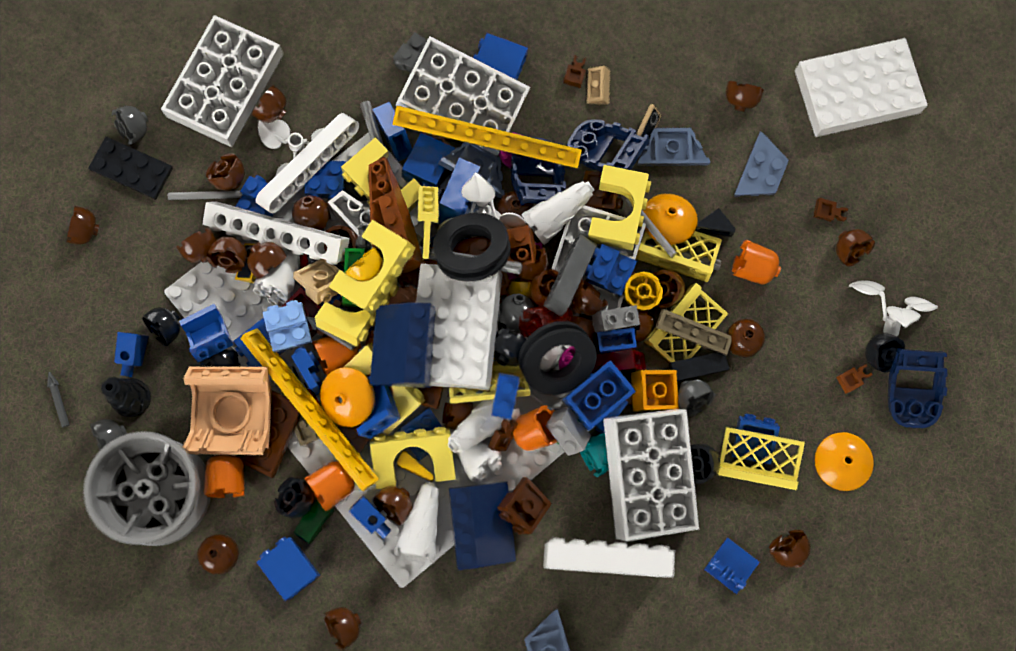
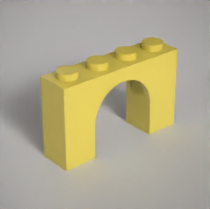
[341,137,421,212]
[588,165,651,251]
[329,220,416,314]
[315,277,399,347]
[344,343,425,435]
[370,427,456,489]

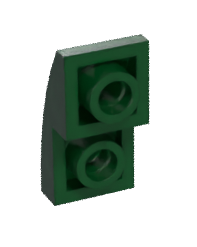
[294,500,334,544]

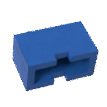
[491,373,519,419]

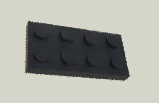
[88,137,173,200]

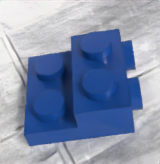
[305,161,346,201]
[235,175,275,217]
[584,244,637,297]
[291,346,322,395]
[731,414,780,465]

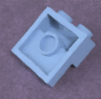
[263,300,313,353]

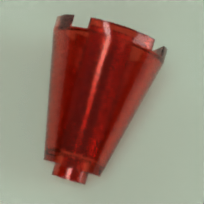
[519,307,573,338]

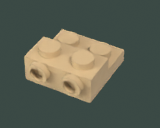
[293,259,341,305]

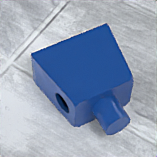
[597,328,637,354]
[114,332,149,377]
[349,495,391,538]

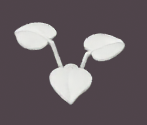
[258,119,338,190]
[438,173,529,230]
[848,280,938,336]

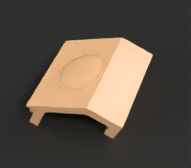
[183,367,272,455]

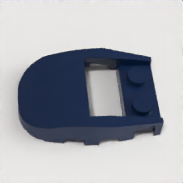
[568,119,650,172]
[511,138,566,205]
[888,348,947,428]

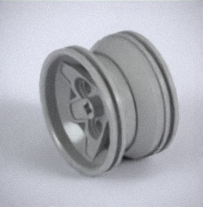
[84,432,211,546]

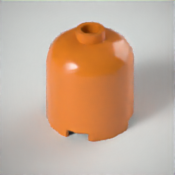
[732,240,781,285]
[312,336,362,376]
[512,405,558,451]
[204,454,244,498]
[304,461,355,511]

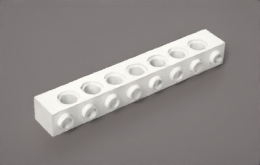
[202,202,350,265]

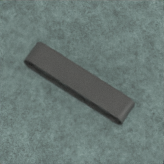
[544,233,597,317]

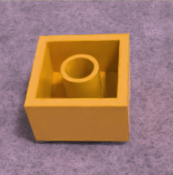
[631,370,679,411]

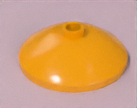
[643,194,698,245]
[320,367,375,427]
[815,432,874,491]

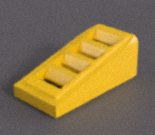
[397,450,435,482]

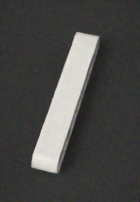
[256,113,359,213]

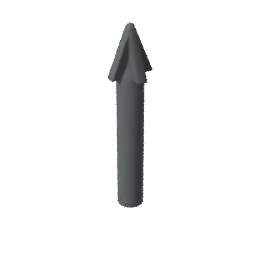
[306,317,356,350]
[47,372,70,428]

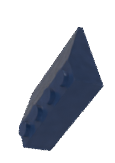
[370,302,436,388]
[448,481,516,570]

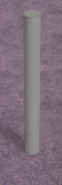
[168,190,242,200]
[625,199,677,258]

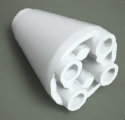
[253,252,300,306]
[456,441,502,485]

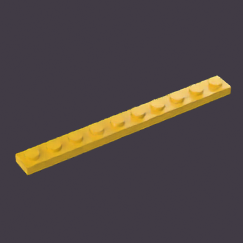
[392,106,582,169]
[240,328,379,491]

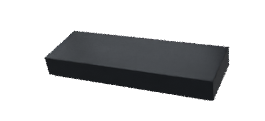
[669,352,729,382]

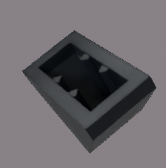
[695,208,736,237]

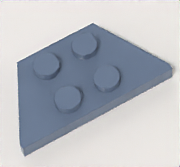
[637,128,710,166]
[734,132,789,197]
[438,142,504,198]
[524,609,570,651]

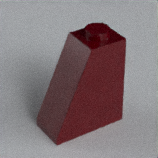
[592,349,646,375]

